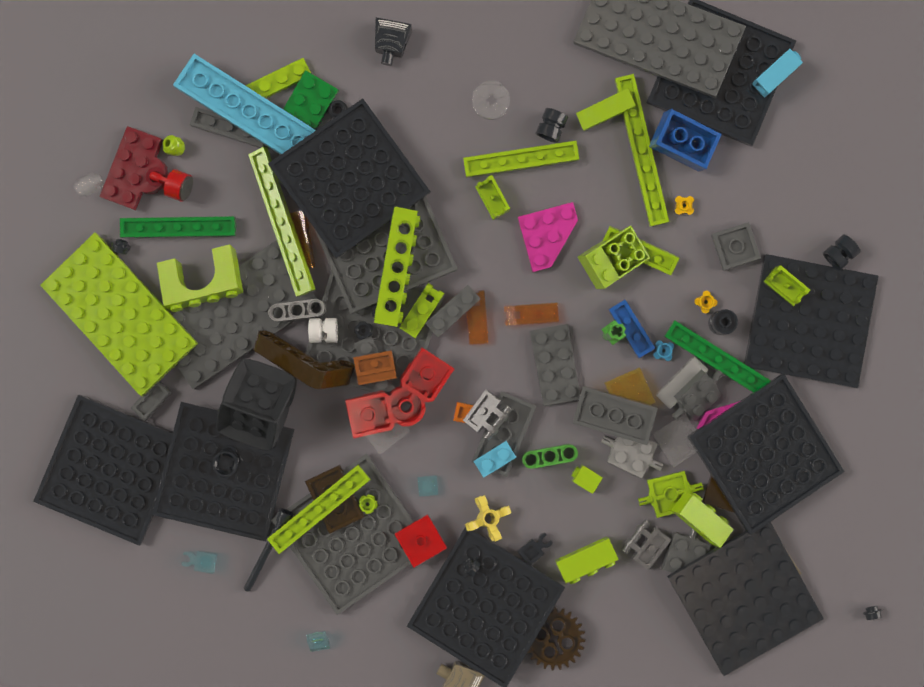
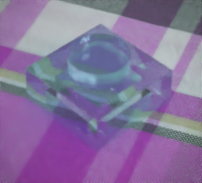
[417,475,438,497]
[307,631,330,652]

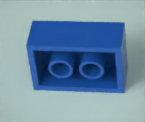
[649,109,722,172]

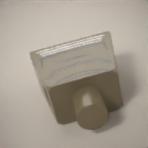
[436,661,484,687]

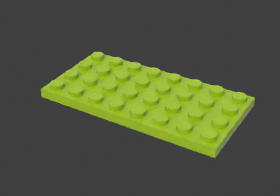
[40,232,198,396]

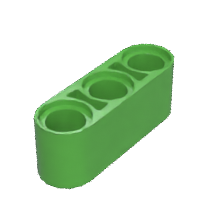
[522,444,578,469]

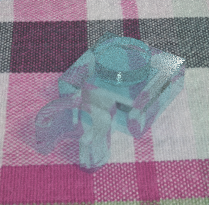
[181,550,218,574]

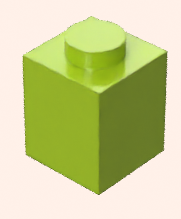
[571,464,603,494]

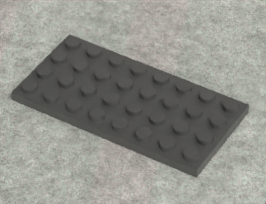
[573,0,746,98]
[170,240,320,389]

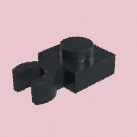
[517,532,553,565]

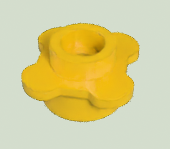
[675,196,694,215]
[694,291,718,314]

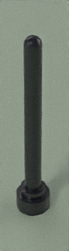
[244,508,293,592]

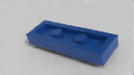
[608,300,655,358]

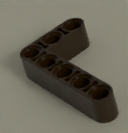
[253,330,355,389]

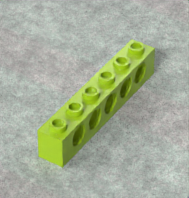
[374,207,420,327]

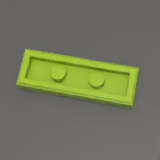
[576,88,636,131]

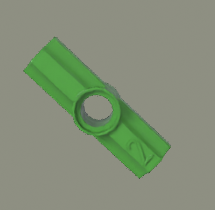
[601,320,627,345]

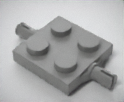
[601,435,663,479]

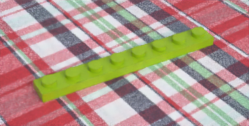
[615,74,669,227]
[248,147,316,297]

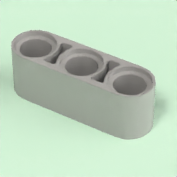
[268,299,326,322]
[656,356,708,409]

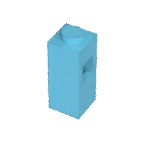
[752,49,803,98]

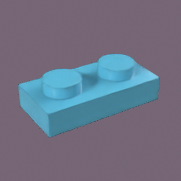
[473,441,516,478]

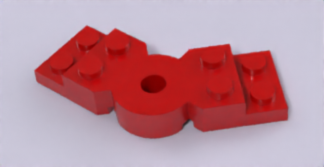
[345,347,454,439]

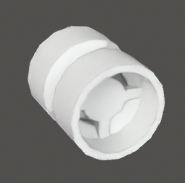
[308,318,338,343]

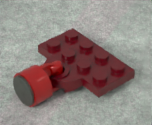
[99,126,193,211]

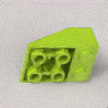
[577,225,650,289]

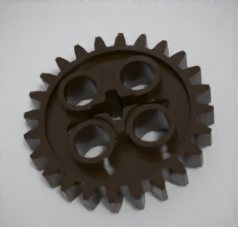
[527,606,586,671]

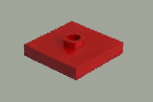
[394,514,447,568]

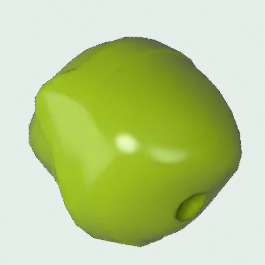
[163,135,185,156]

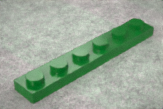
[120,216,236,238]
[664,320,771,393]

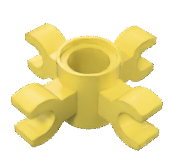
[465,495,512,542]

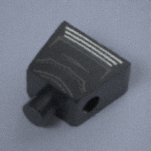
[375,17,412,66]

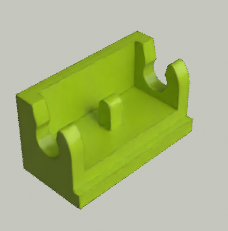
[475,175,510,220]
[763,265,810,306]

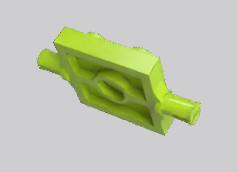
[638,470,703,518]

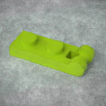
[399,283,445,339]

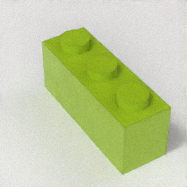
[671,492,734,548]
[555,536,619,584]

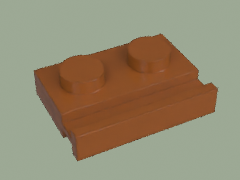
[353,350,397,385]

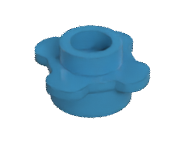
[653,340,674,361]

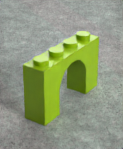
[157,244,243,312]

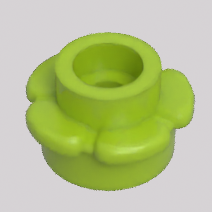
[359,494,377,514]

